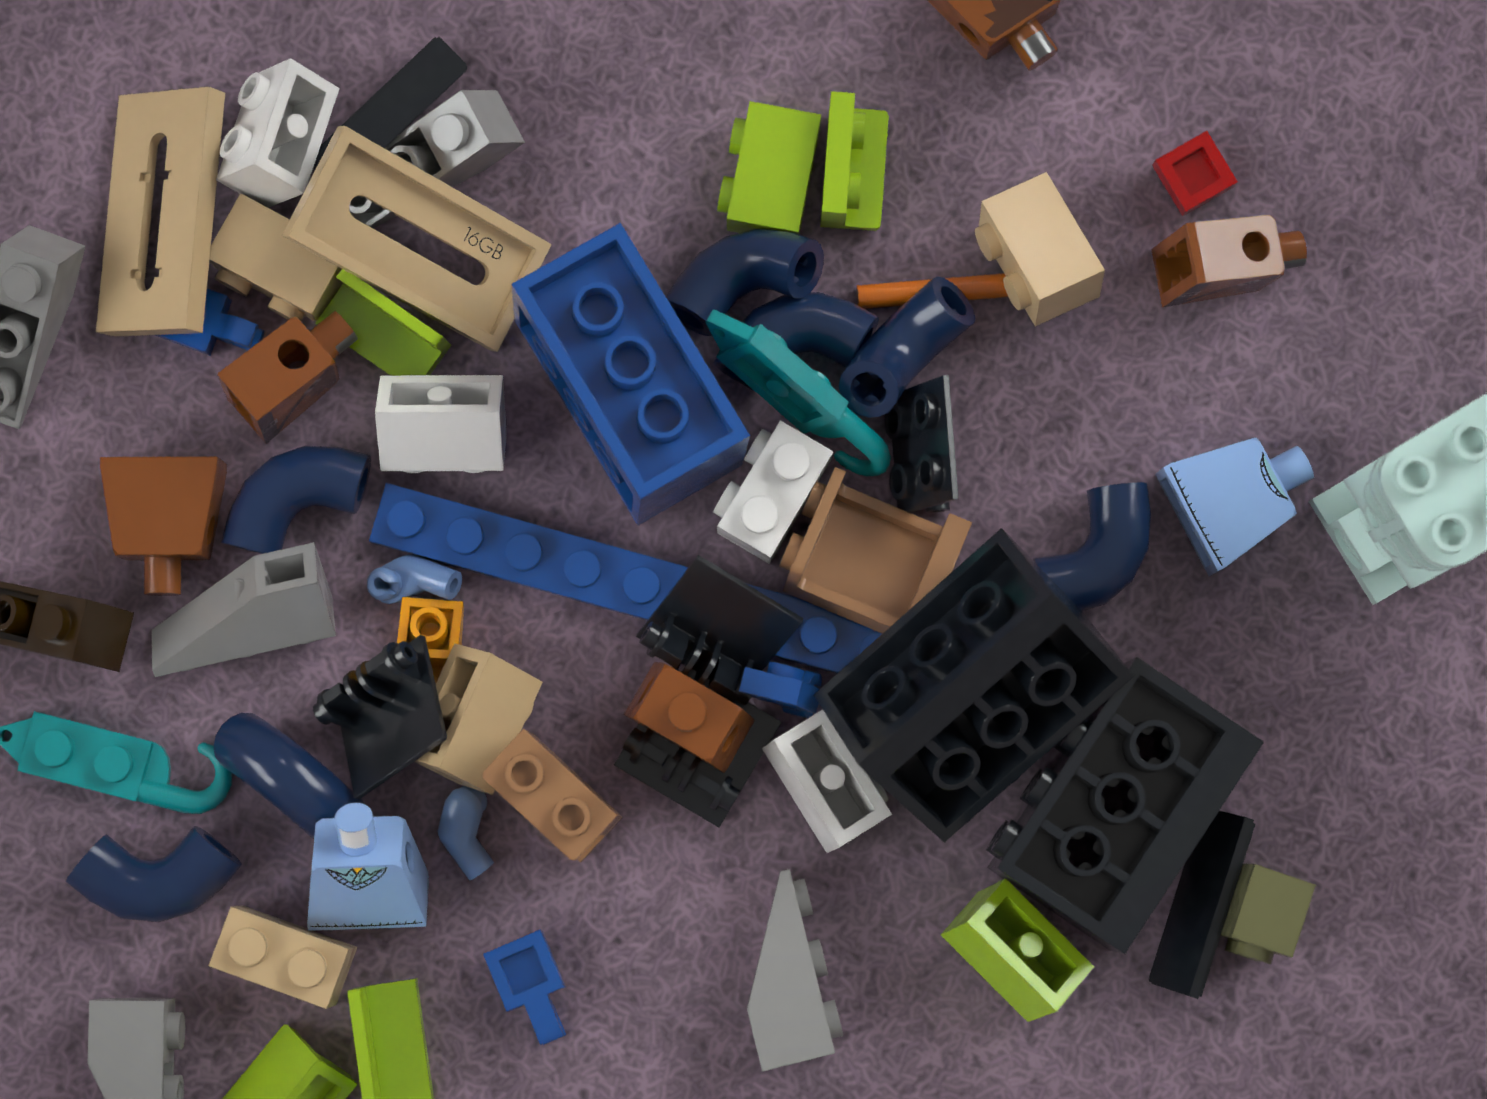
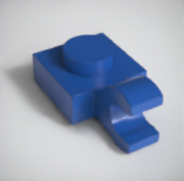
[155,289,265,356]
[739,662,823,719]
[483,929,567,1045]

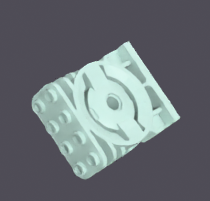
[1308,393,1487,605]

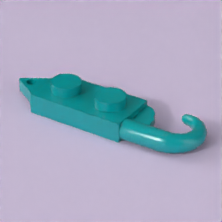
[706,309,891,477]
[0,711,232,814]

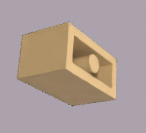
[975,172,1105,326]
[209,193,342,322]
[414,643,543,795]
[209,905,357,1009]

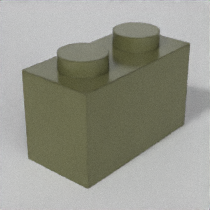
[1221,864,1316,965]

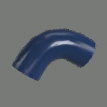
[666,229,824,336]
[839,276,975,418]
[714,292,879,390]
[221,445,371,554]
[1033,482,1151,612]
[213,713,366,839]
[66,826,242,923]

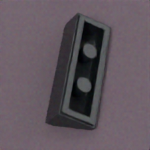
[313,37,468,172]
[1149,811,1255,999]

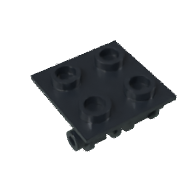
[885,375,959,513]
[636,555,804,705]
[313,635,447,800]
[614,664,782,828]

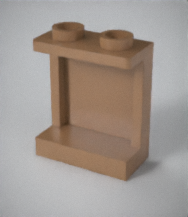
[779,467,972,634]
[482,728,623,863]

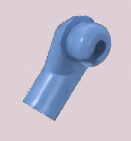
[367,554,462,604]
[438,786,494,880]

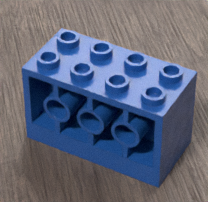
[511,222,750,526]

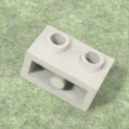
[216,58,340,208]
[375,375,507,473]
[713,420,833,564]
[762,709,892,853]

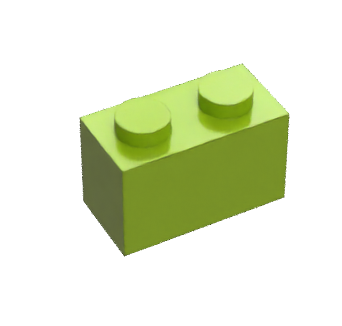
[717,101,821,234]
[941,878,1094,1022]

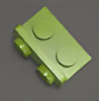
[820,91,889,231]

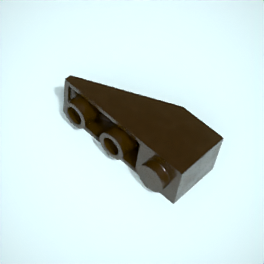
[0,581,134,672]

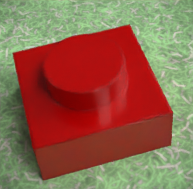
[1152,131,1238,217]

